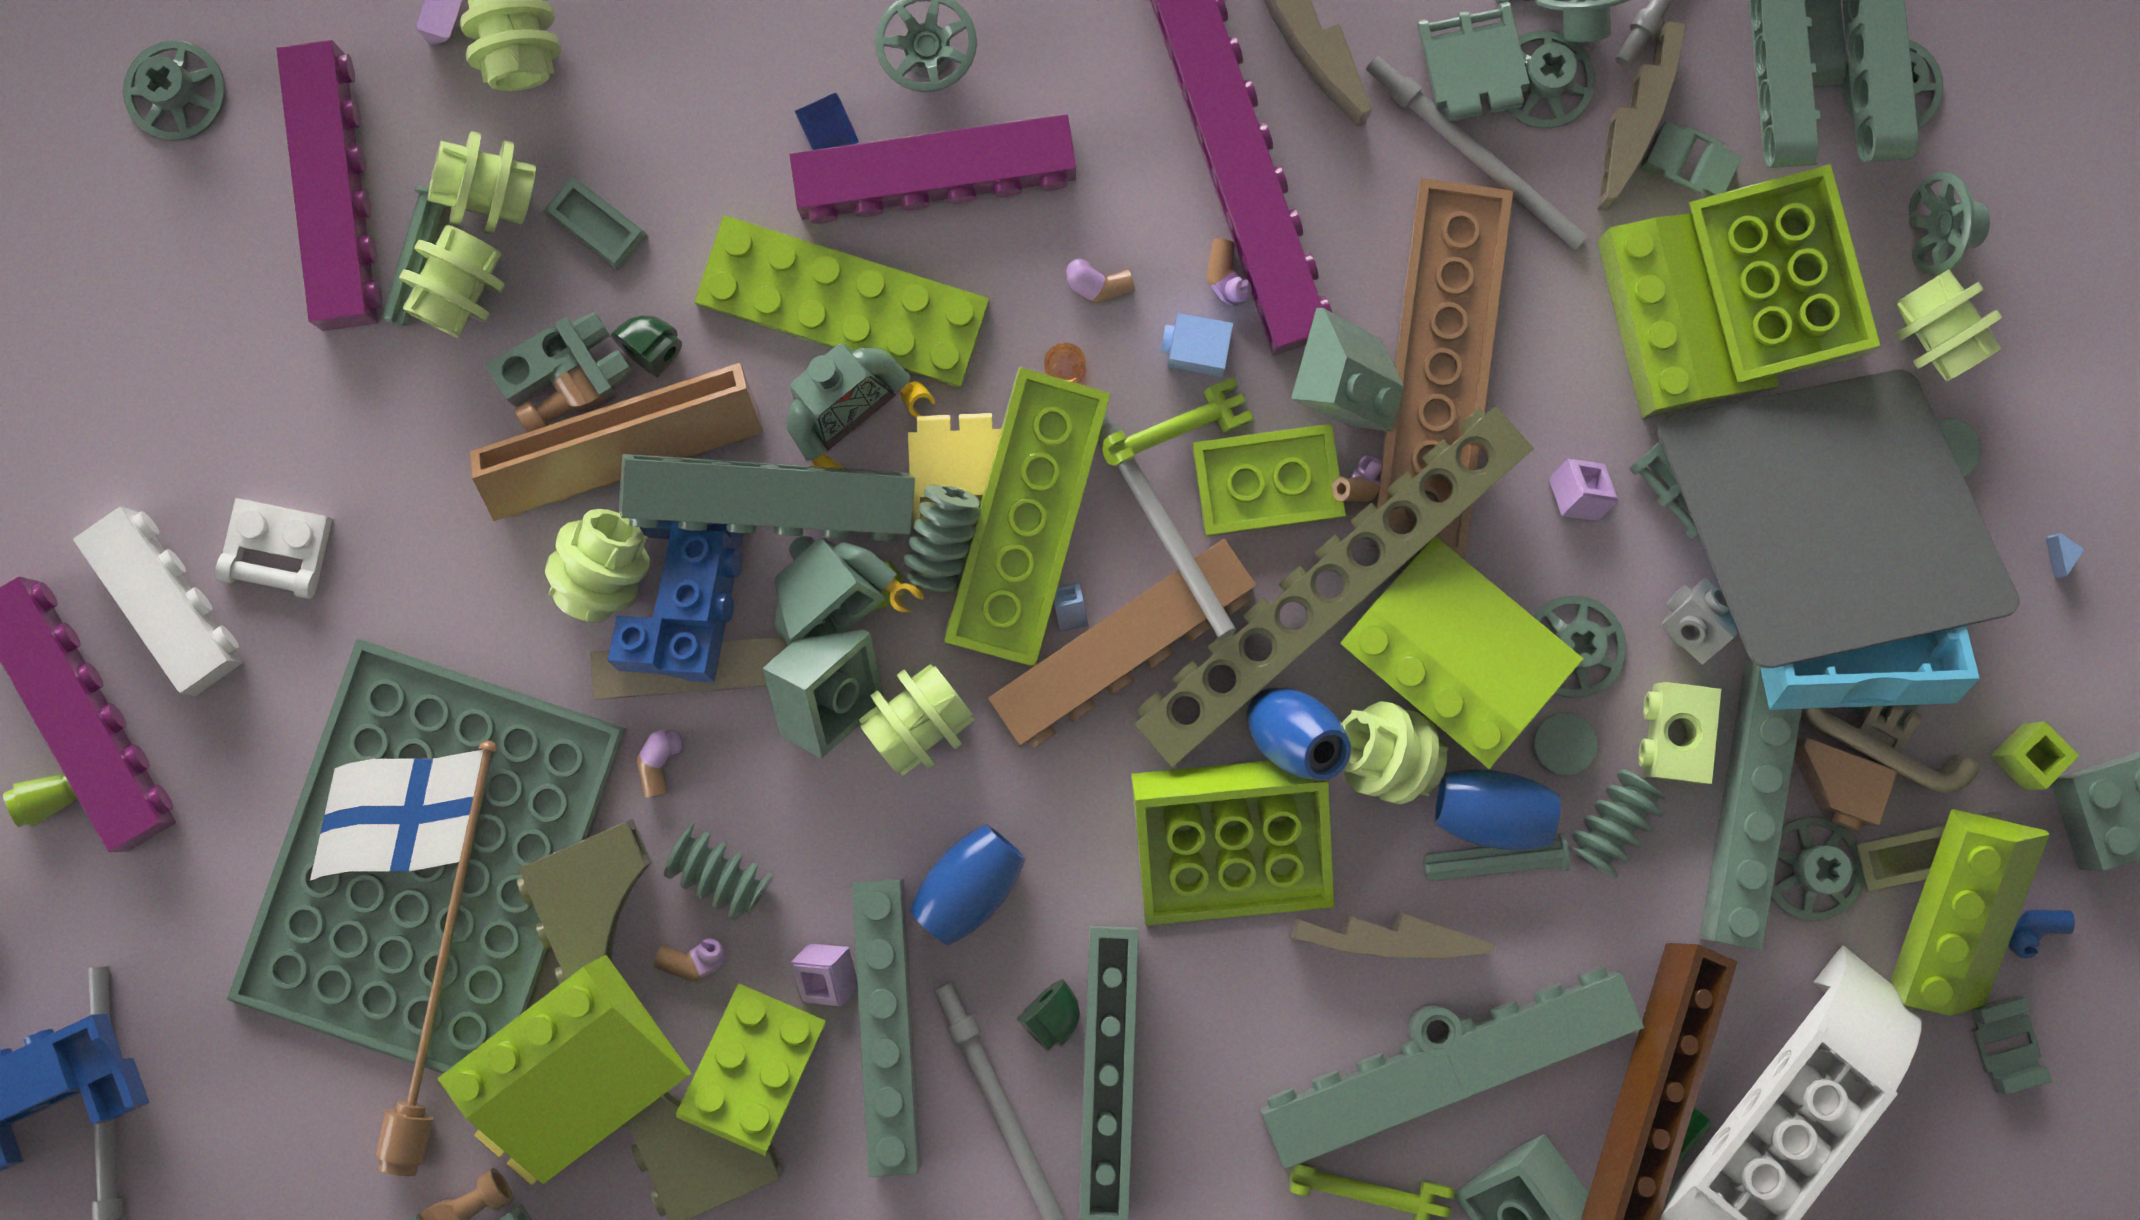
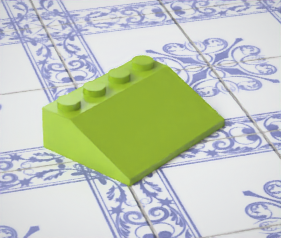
[1689,164,1881,384]
[1597,213,1780,419]
[1340,536,1584,769]
[1131,760,1334,926]
[437,955,692,1184]

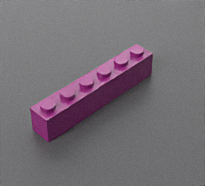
[276,40,382,331]
[789,114,1076,224]
[0,577,176,853]

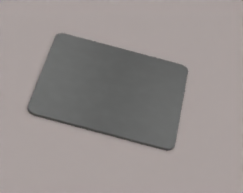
[1657,370,2020,668]

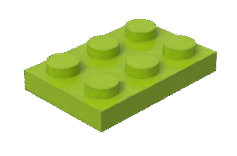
[1192,424,1346,537]
[676,983,826,1156]

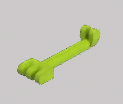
[1102,377,1254,466]
[1289,1163,1456,1220]

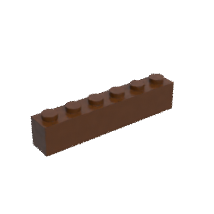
[1581,943,1738,1220]

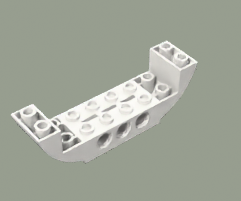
[1660,945,1922,1220]

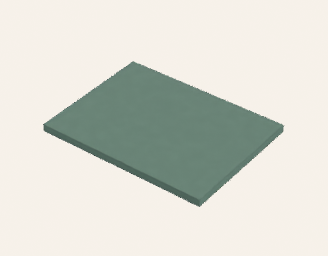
[227,639,627,1074]

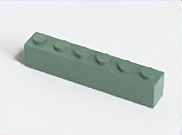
[619,454,915,541]
[1699,659,1802,951]
[852,878,921,1177]
[1079,925,1138,1220]

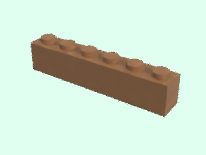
[470,363,764,521]
[988,538,1256,749]

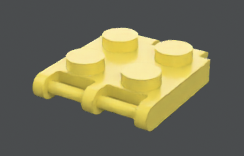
[908,413,1001,527]

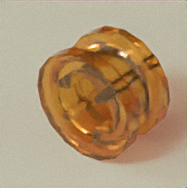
[1044,343,1086,384]

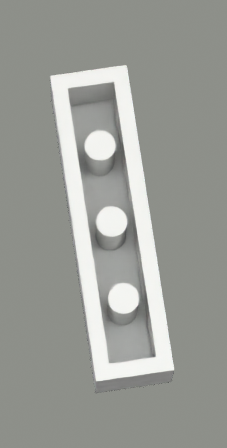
[73,506,243,696]

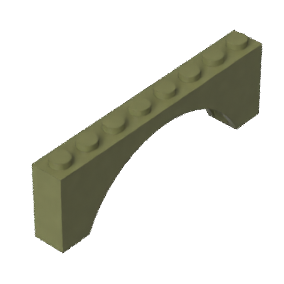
[517,819,784,1220]

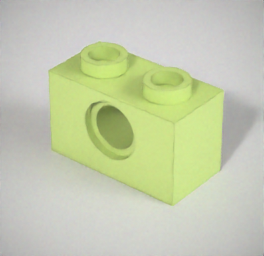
[1638,682,1722,785]

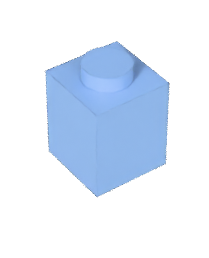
[1160,313,1233,377]

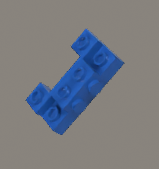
[608,520,743,683]
[0,1014,150,1172]

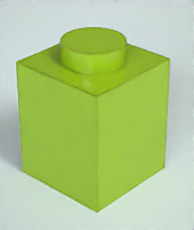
[1990,721,2080,790]

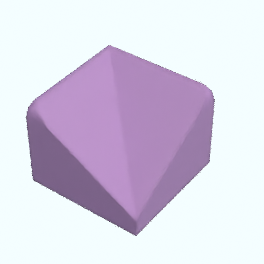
[416,0,469,46]
[1549,458,1619,521]
[791,944,858,1007]

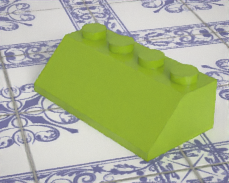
[1891,809,2050,1016]

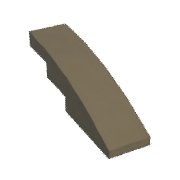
[1264,0,1372,126]
[1597,21,1686,210]
[590,637,788,700]
[1289,912,1495,959]

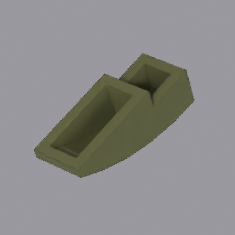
[1856,812,2001,891]

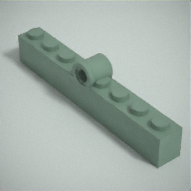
[1260,966,1644,1170]

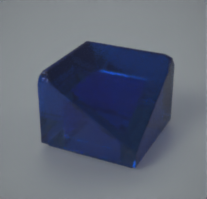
[795,93,859,150]

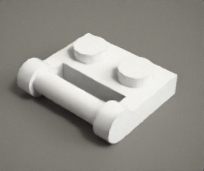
[215,498,333,599]

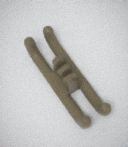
[1801,705,1980,793]

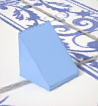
[2046,533,2085,579]
[1053,583,1089,632]

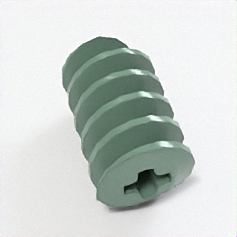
[904,485,981,592]
[1568,769,1666,878]
[664,823,775,920]

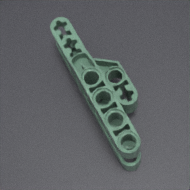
[1749,0,1918,168]

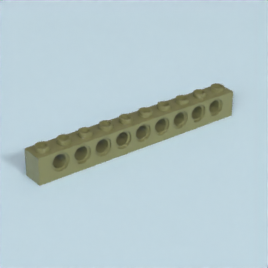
[1134,406,1534,767]

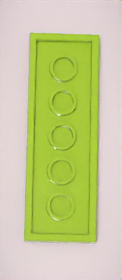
[694,215,990,389]
[943,367,1111,667]

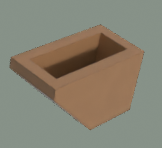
[1794,738,1898,831]

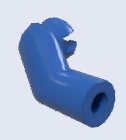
[2008,910,2075,959]

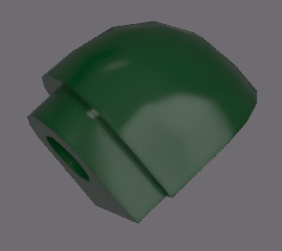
[611,315,682,378]
[1016,979,1080,1051]

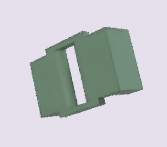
[1640,121,1742,198]
[1971,996,2052,1095]

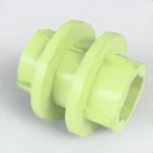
[460,0,562,91]
[427,131,536,234]
[399,225,505,338]
[1894,269,2002,382]
[545,509,650,622]
[859,664,974,776]
[1342,701,1449,805]

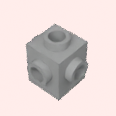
[1660,578,1738,665]

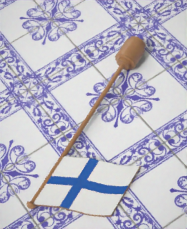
[310,741,498,1176]

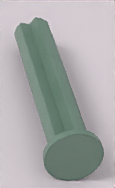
[382,185,444,326]
[1424,833,1570,881]

